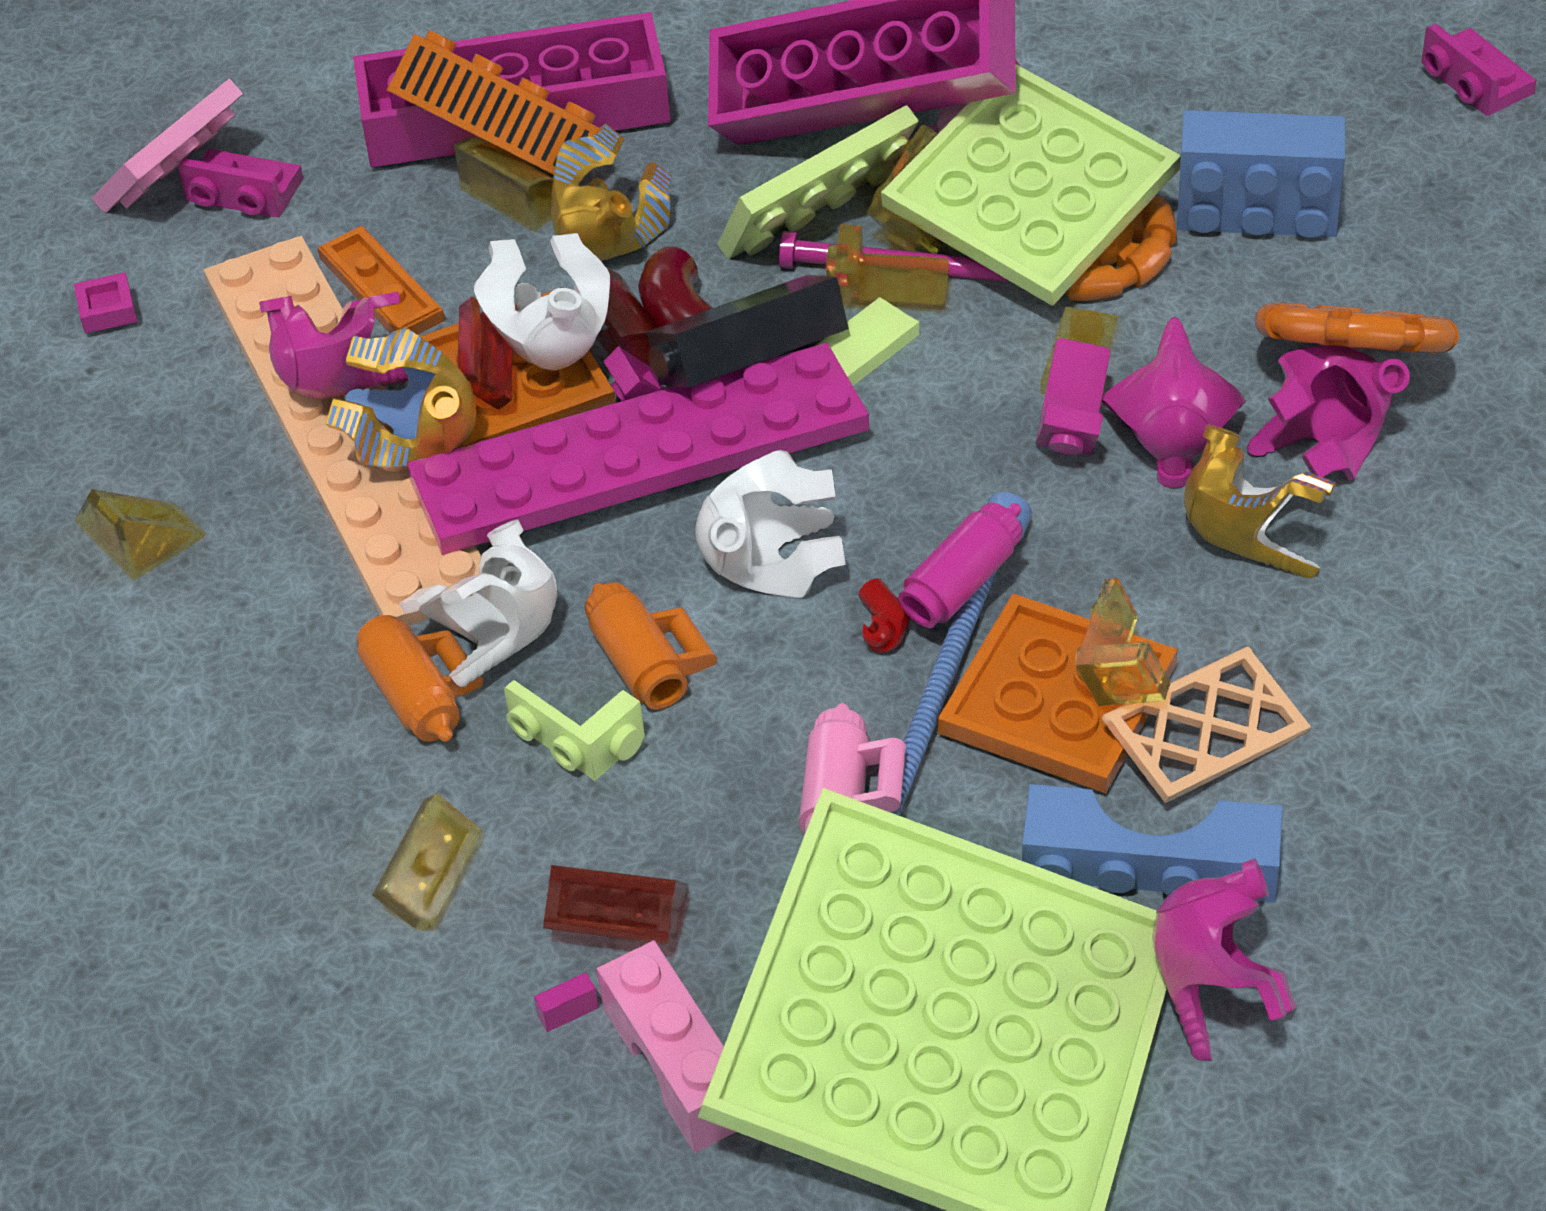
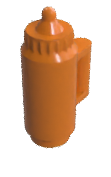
[585,582,717,710]
[357,615,483,742]

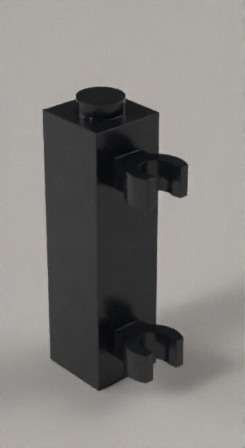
[647,275,849,388]

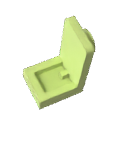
[504,680,645,781]

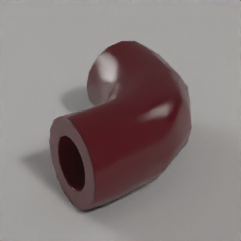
[638,246,713,328]

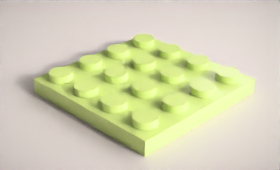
[881,64,1181,306]

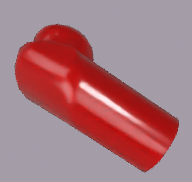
[859,578,911,653]

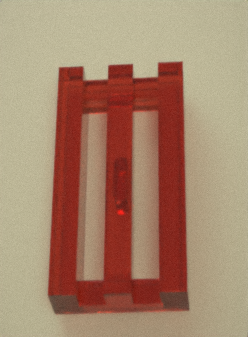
[458,296,512,410]

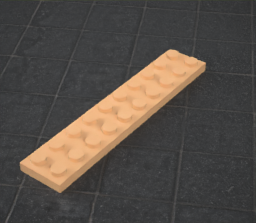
[203,235,481,626]

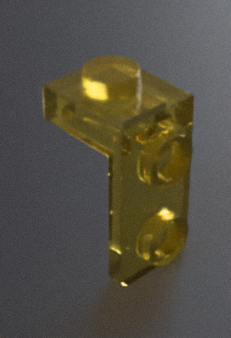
[866,125,944,254]
[826,224,949,310]
[1075,578,1170,706]

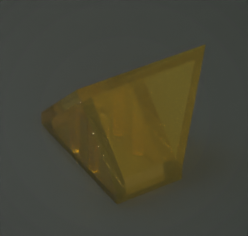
[74,489,206,581]

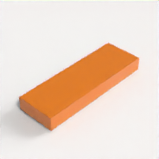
[317,226,445,335]

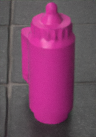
[898,502,1023,628]

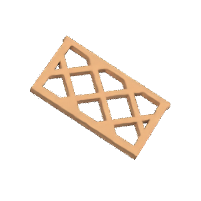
[1102,647,1311,803]

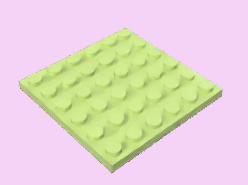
[698,788,1167,1211]

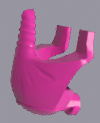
[259,292,409,398]
[1101,316,1246,488]
[1247,345,1410,481]
[1152,858,1296,1061]

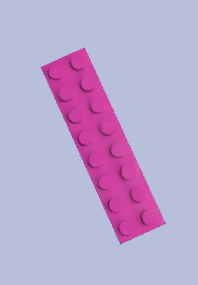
[407,343,869,555]

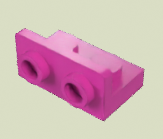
[1421,24,1537,116]
[178,149,303,218]

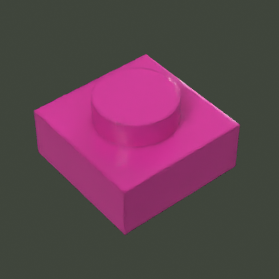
[74,272,137,334]
[603,346,665,401]

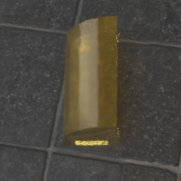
[454,137,553,232]

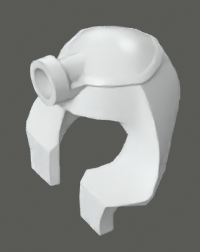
[474,233,610,371]
[695,450,846,598]
[399,519,558,687]

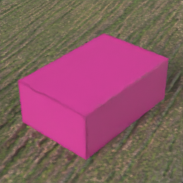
[534,972,599,1032]

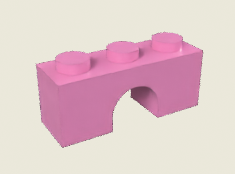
[596,940,736,1153]

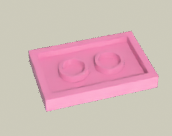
[91,78,243,213]

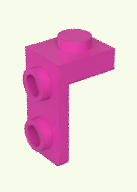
[1035,338,1111,455]

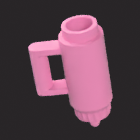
[799,703,906,837]

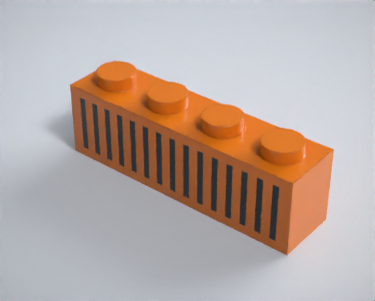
[387,30,599,175]

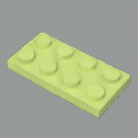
[717,105,919,259]

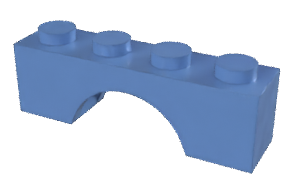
[1022,784,1283,902]

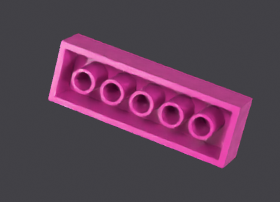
[708,0,1016,144]
[353,12,671,167]

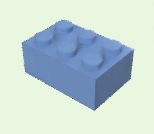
[1177,110,1345,238]

